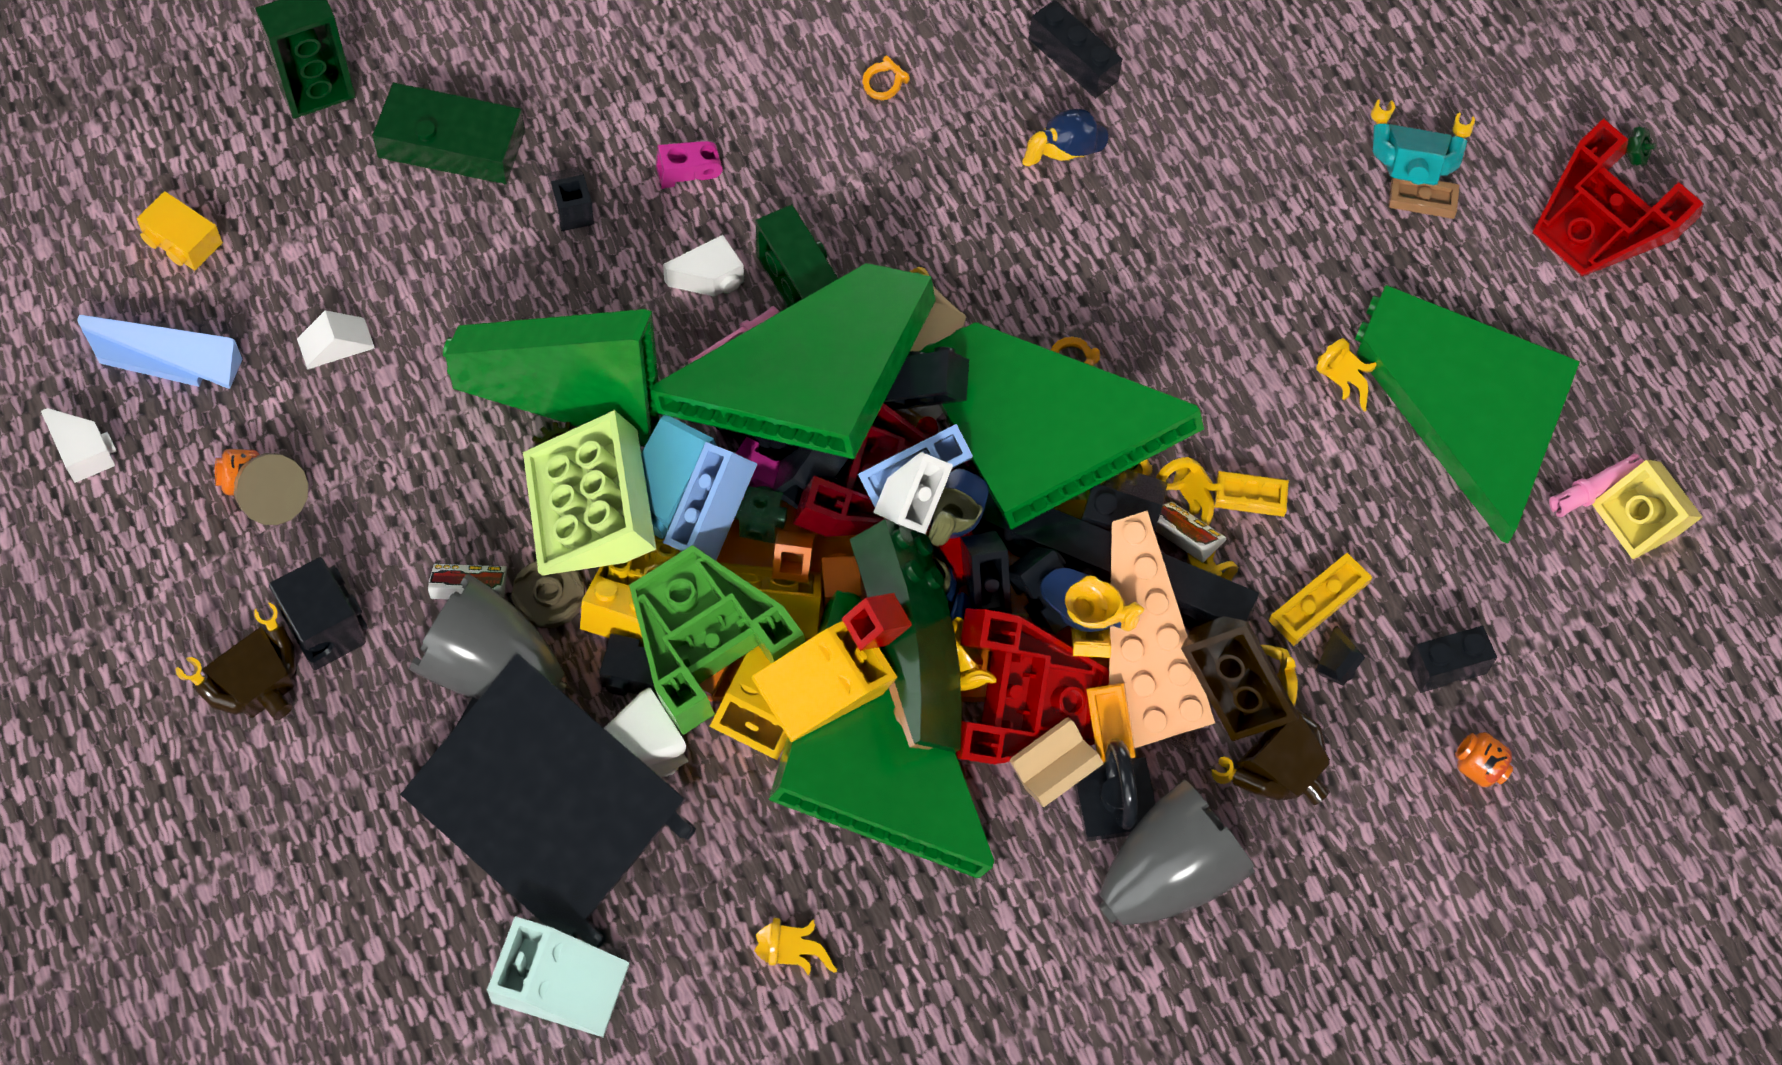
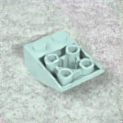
[487,916,630,1037]

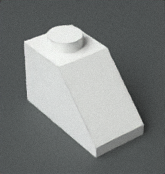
[663,235,744,297]
[41,408,117,483]
[873,452,953,534]

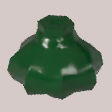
[1625,126,1656,166]

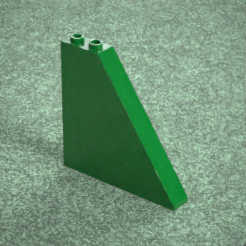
[650,263,936,459]
[1355,285,1580,544]
[443,309,662,447]
[919,322,1204,530]
[769,590,994,879]

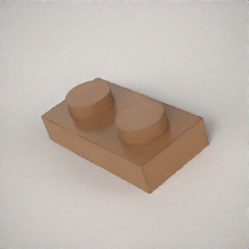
[1388,177,1460,219]

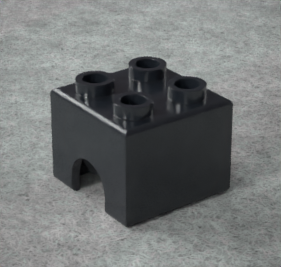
[269,557,368,670]

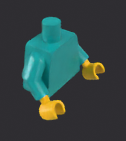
[1371,99,1475,185]

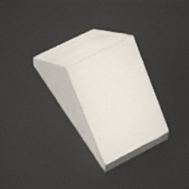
[297,310,375,369]

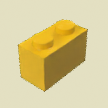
[136,191,223,271]

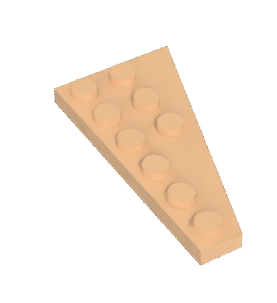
[1109,511,1216,748]

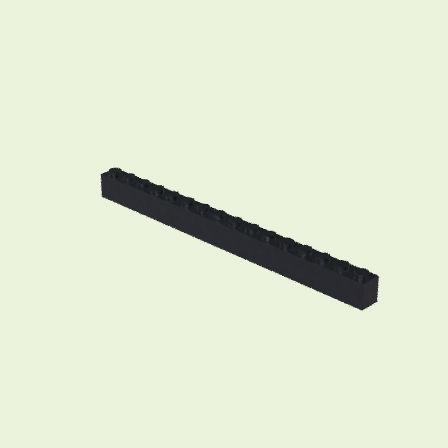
[716,427,1259,628]

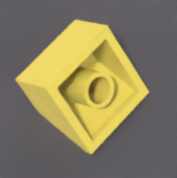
[1592,460,1703,559]

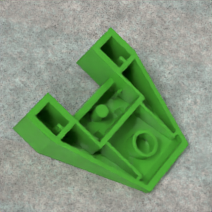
[629,545,806,735]

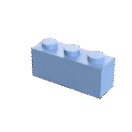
[663,442,757,561]

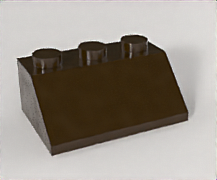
[1181,616,1299,742]

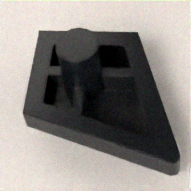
[1315,626,1365,686]

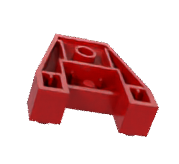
[1533,118,1704,276]
[955,608,1109,765]

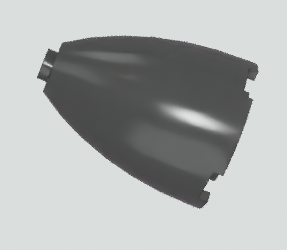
[409,573,567,699]
[1098,780,1255,925]

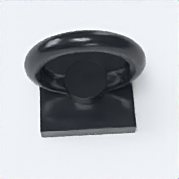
[1074,738,1156,842]

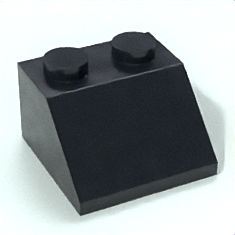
[1081,469,1168,532]

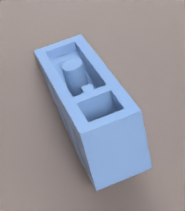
[858,424,973,507]

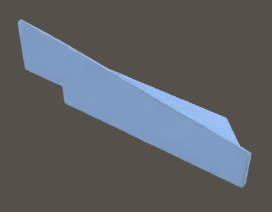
[77,315,242,389]

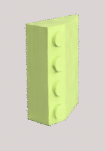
[523,410,656,576]

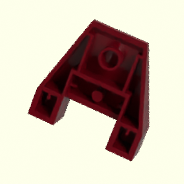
[793,403,966,537]

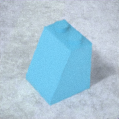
[641,415,717,539]

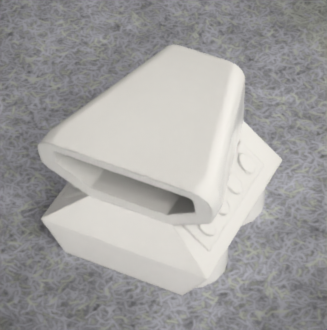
[604,688,689,777]

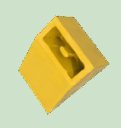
[580,535,682,647]
[751,621,898,742]
[709,646,787,760]

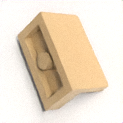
[1010,717,1104,807]

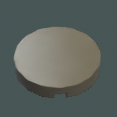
[234,453,309,525]
[512,561,585,628]

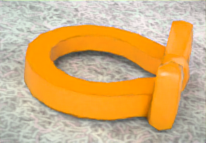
[862,55,910,100]
[1051,337,1100,366]

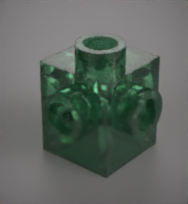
[734,486,788,544]

